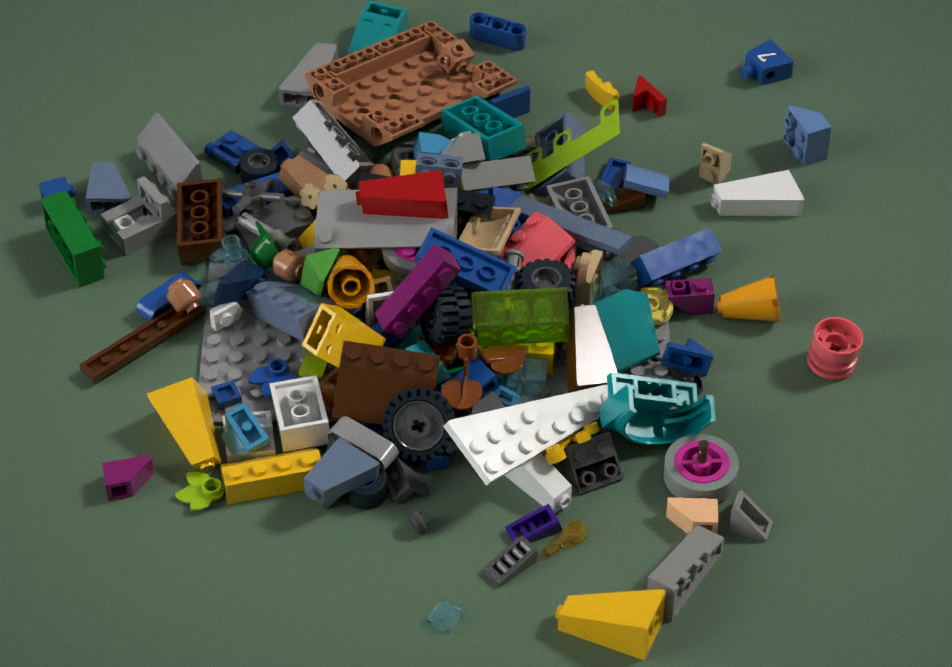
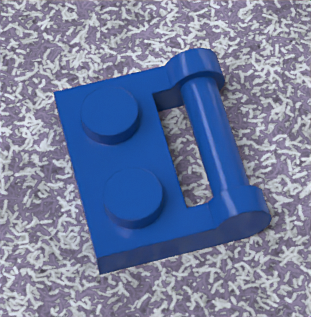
[204,130,261,173]

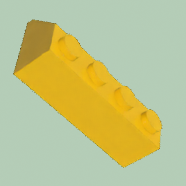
[219,447,321,505]

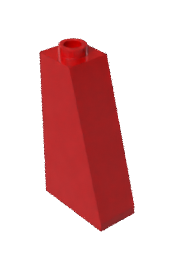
[355,170,449,219]

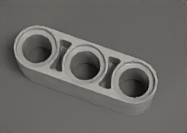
[326,416,399,472]

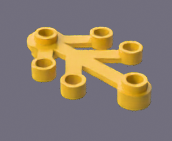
[541,422,600,464]

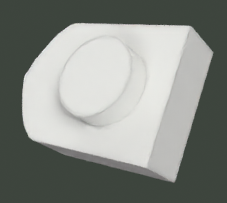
[209,302,243,331]

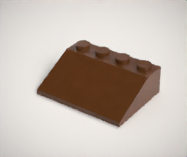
[332,341,440,428]

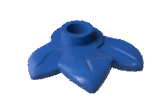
[248,358,296,398]

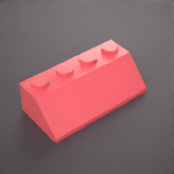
[497,211,576,302]

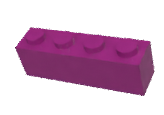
[374,244,461,339]

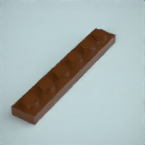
[79,301,206,384]

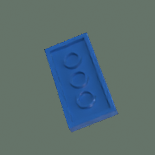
[414,227,517,302]

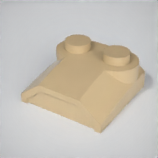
[575,249,603,306]

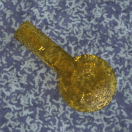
[543,520,588,557]

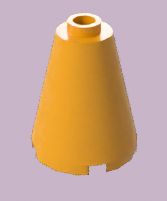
[327,255,375,309]
[716,276,781,322]

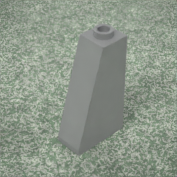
[279,42,338,108]

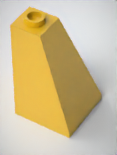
[147,377,221,472]
[555,589,666,661]

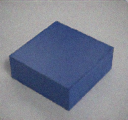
[211,380,242,410]

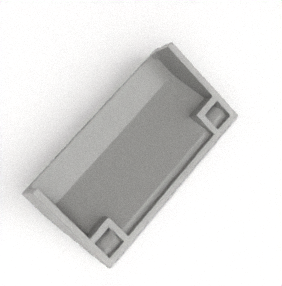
[314,188,458,252]

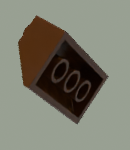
[177,178,223,265]

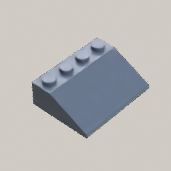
[246,280,361,341]

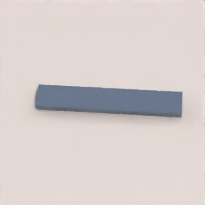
[508,195,633,255]

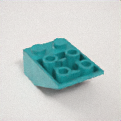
[347,0,408,55]

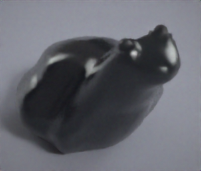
[669,368,703,395]

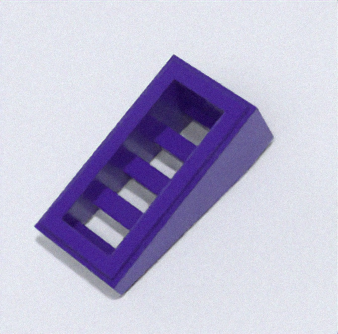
[505,504,562,543]

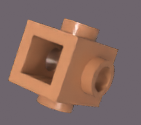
[437,39,475,74]

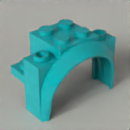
[599,372,716,445]

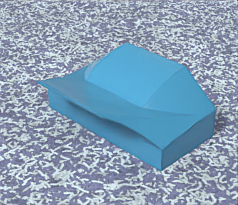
[221,402,270,456]

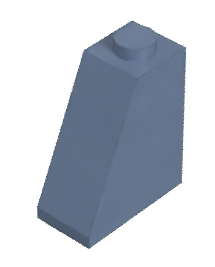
[85,162,131,215]
[303,437,380,504]

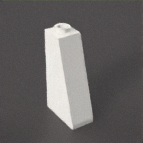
[710,170,805,216]
[504,454,572,513]

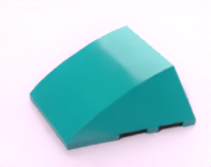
[565,289,660,373]

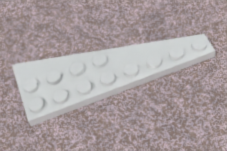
[443,384,609,486]

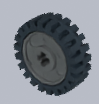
[382,386,455,461]

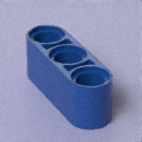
[469,12,526,51]
[136,272,202,321]

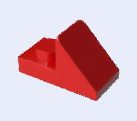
[632,75,667,118]

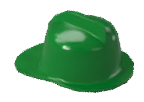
[250,221,279,269]

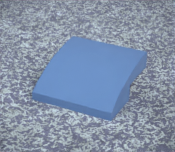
[623,164,669,198]

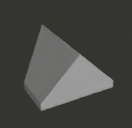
[729,490,773,541]

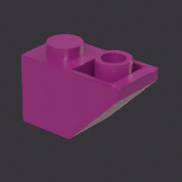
[665,278,715,315]
[102,455,154,501]

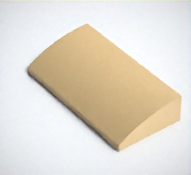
[459,207,521,257]

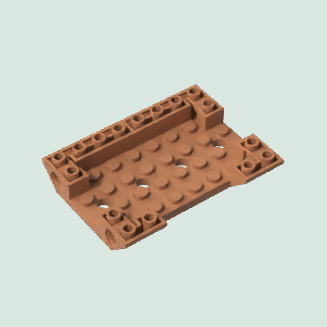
[305,20,518,147]

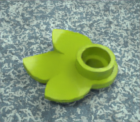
[175,472,225,511]

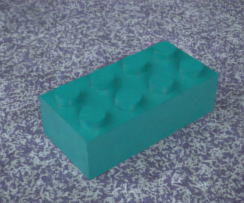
[440,95,527,161]

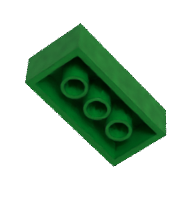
[41,190,106,288]

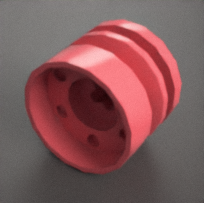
[807,317,864,380]

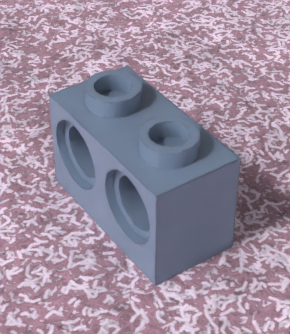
[415,153,463,190]

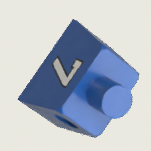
[740,39,794,85]

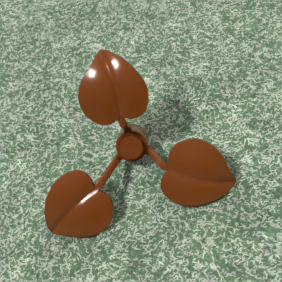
[417,334,529,410]

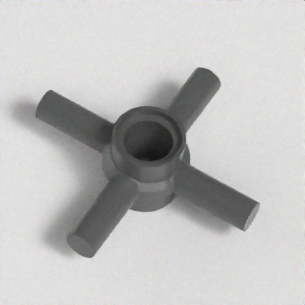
[223,178,285,214]

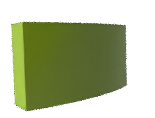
[298,350,329,382]

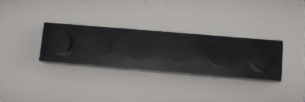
[356,171,495,220]

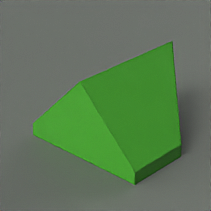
[300,247,340,296]

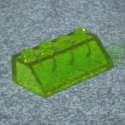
[471,287,569,346]

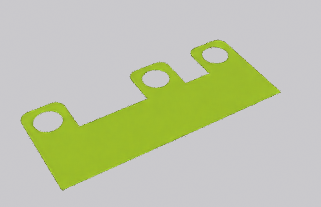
[525,99,620,192]

